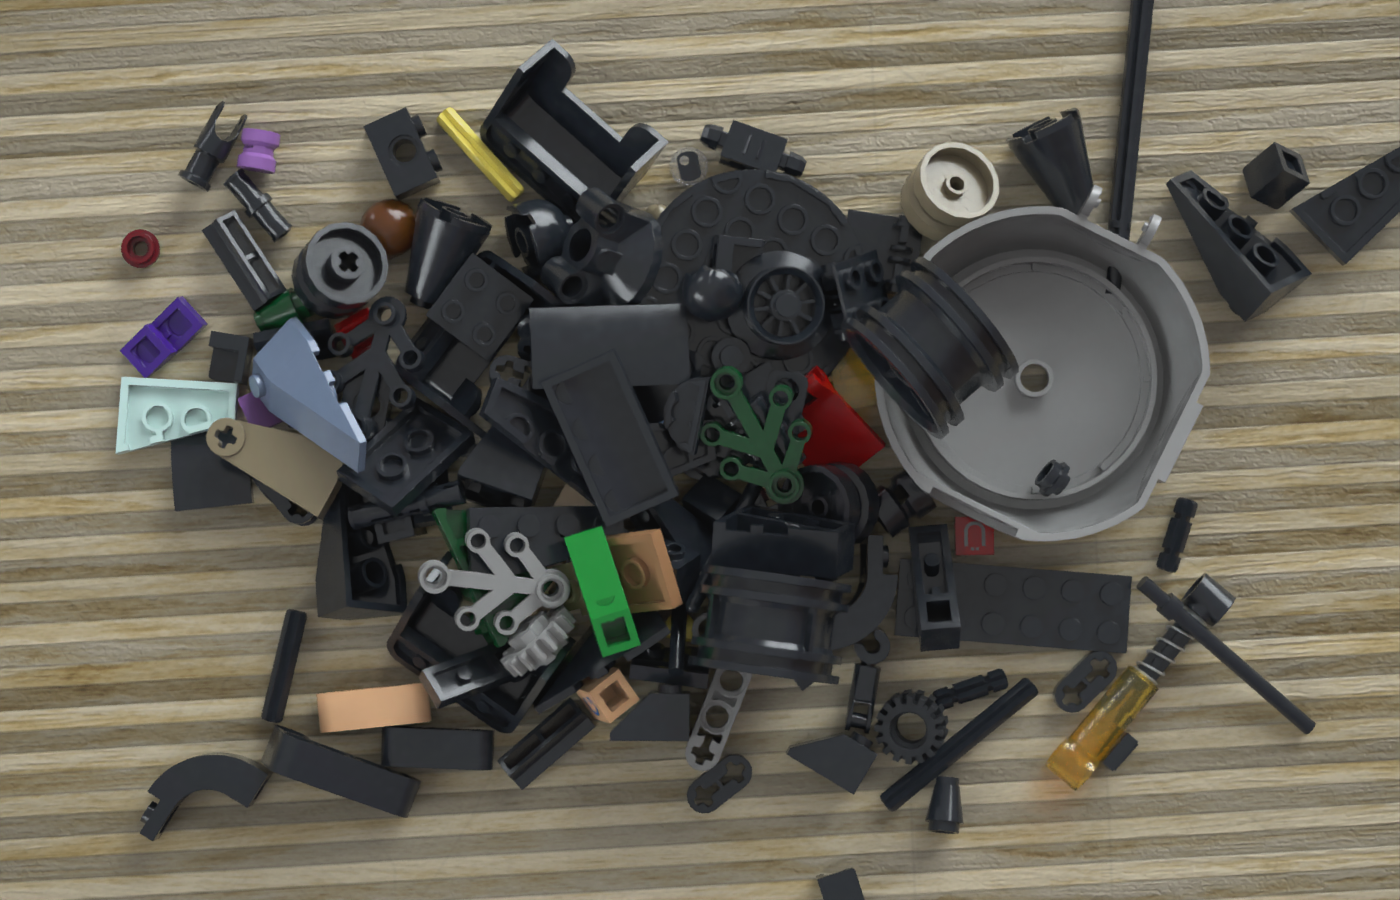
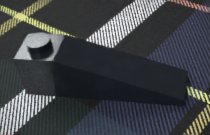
[1166,170,1312,322]
[315,483,407,620]
[533,611,671,714]

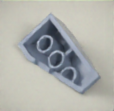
[249,317,367,473]

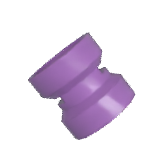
[236,128,281,174]

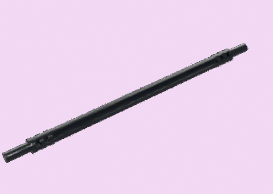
[1105,0,1154,294]

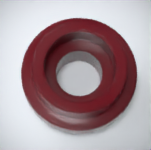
[121,229,160,268]

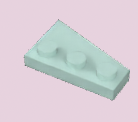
[115,377,239,455]

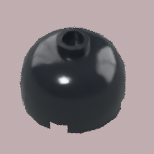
[505,199,574,279]

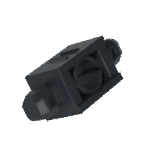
[700,120,807,178]

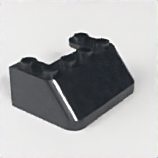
[480,39,668,224]

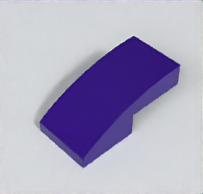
[120,296,208,378]

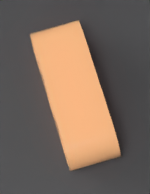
[316,683,432,733]

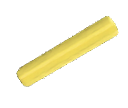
[436,107,524,202]

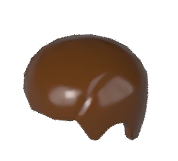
[360,199,416,260]

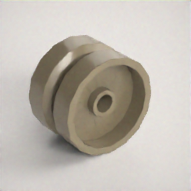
[901,142,999,241]

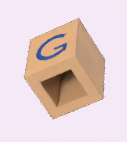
[576,667,640,723]

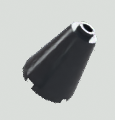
[1006,108,1094,215]
[405,197,492,309]

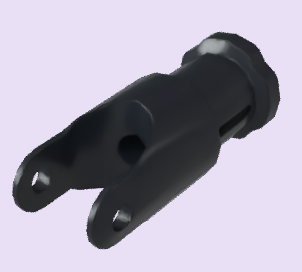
[178,101,247,192]

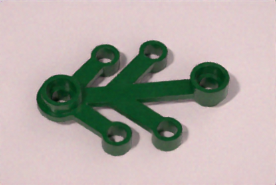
[700,366,813,504]

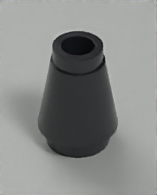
[925,776,964,834]

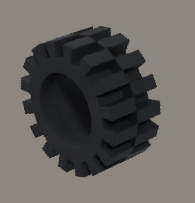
[874,689,949,765]

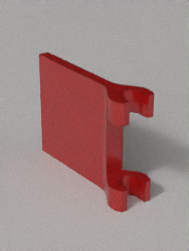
[798,365,886,467]

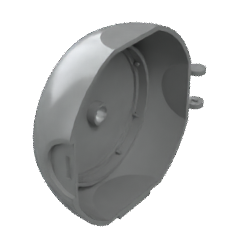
[875,184,1210,541]

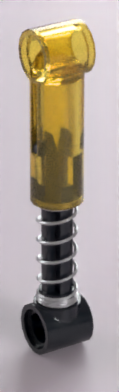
[1045,573,1236,791]

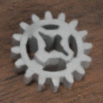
[500,604,576,677]

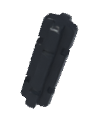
[1156,497,1198,573]
[933,669,1008,709]

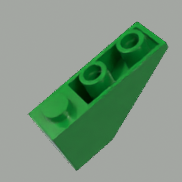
[564,525,641,657]

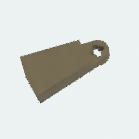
[206,418,344,521]

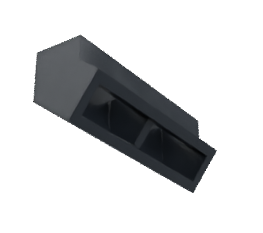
[202,210,287,312]
[497,697,596,790]

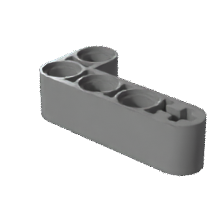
[685,613,753,771]

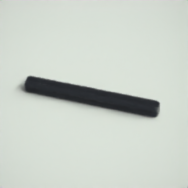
[880,678,1039,812]

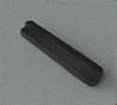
[261,609,307,723]

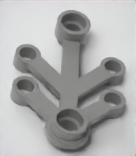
[417,528,570,635]

